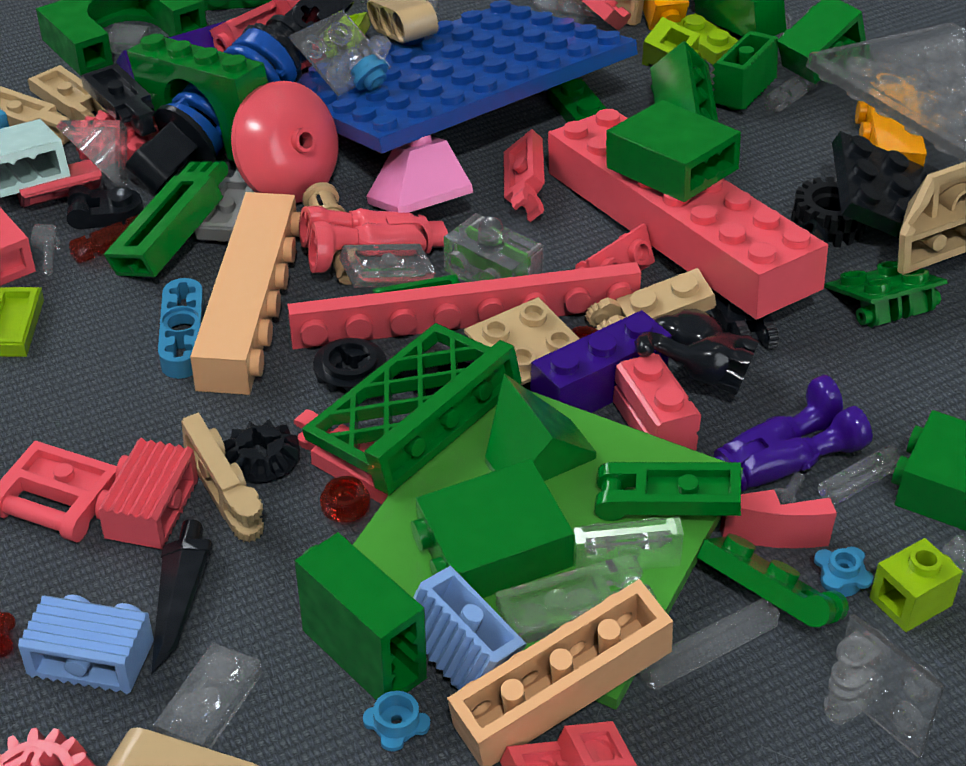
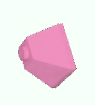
[366,135,473,213]

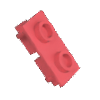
[575,223,655,271]

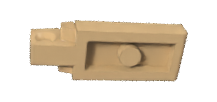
[0,86,74,145]

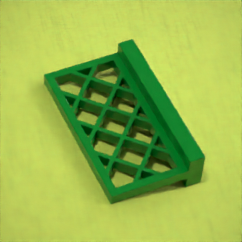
[302,323,522,495]

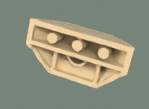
[897,162,966,275]

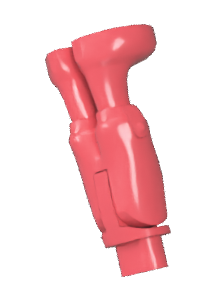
[299,206,449,273]

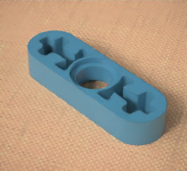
[158,278,205,379]

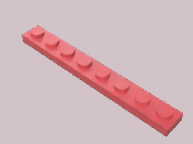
[287,262,642,350]

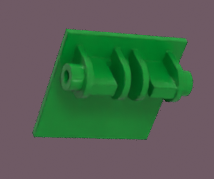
[824,261,948,328]

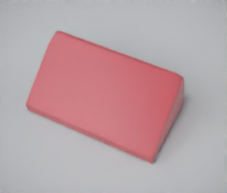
[17,160,102,207]

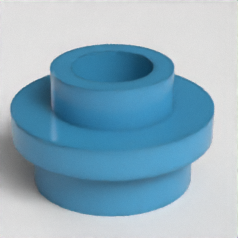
[351,54,389,91]

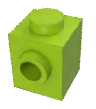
[869,538,963,632]

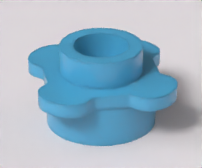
[814,547,874,597]
[363,691,430,751]

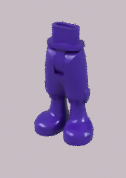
[714,374,873,492]

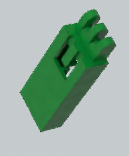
[104,161,228,277]

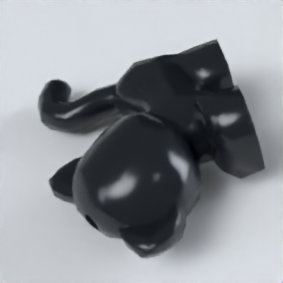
[634,309,760,395]

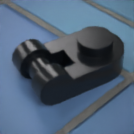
[67,185,143,229]

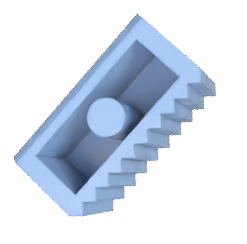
[413,565,528,691]
[18,595,154,695]

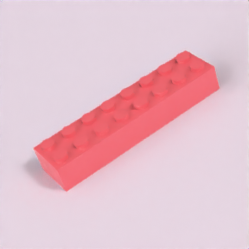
[548,109,828,320]

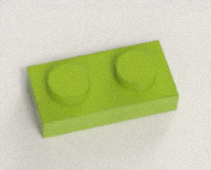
[675,13,738,65]

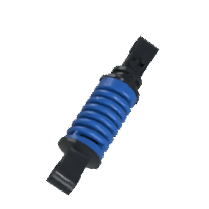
[125,0,355,195]

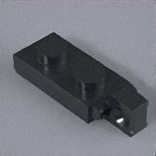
[81,63,157,137]

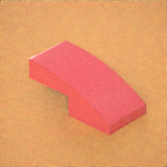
[720,490,837,549]
[500,721,637,766]

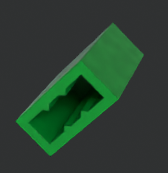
[606,100,741,202]
[891,410,966,531]
[411,459,574,598]
[294,532,427,700]

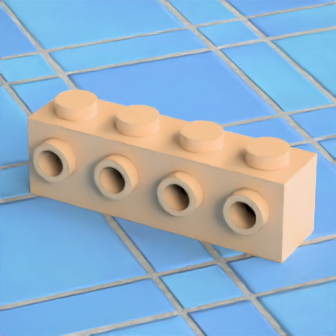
[447,579,673,766]

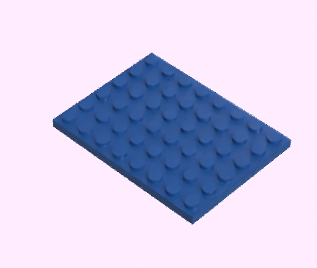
[297,0,638,153]

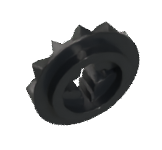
[313,338,387,392]
[223,419,300,482]

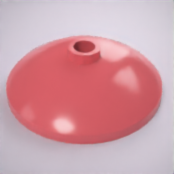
[231,81,339,203]

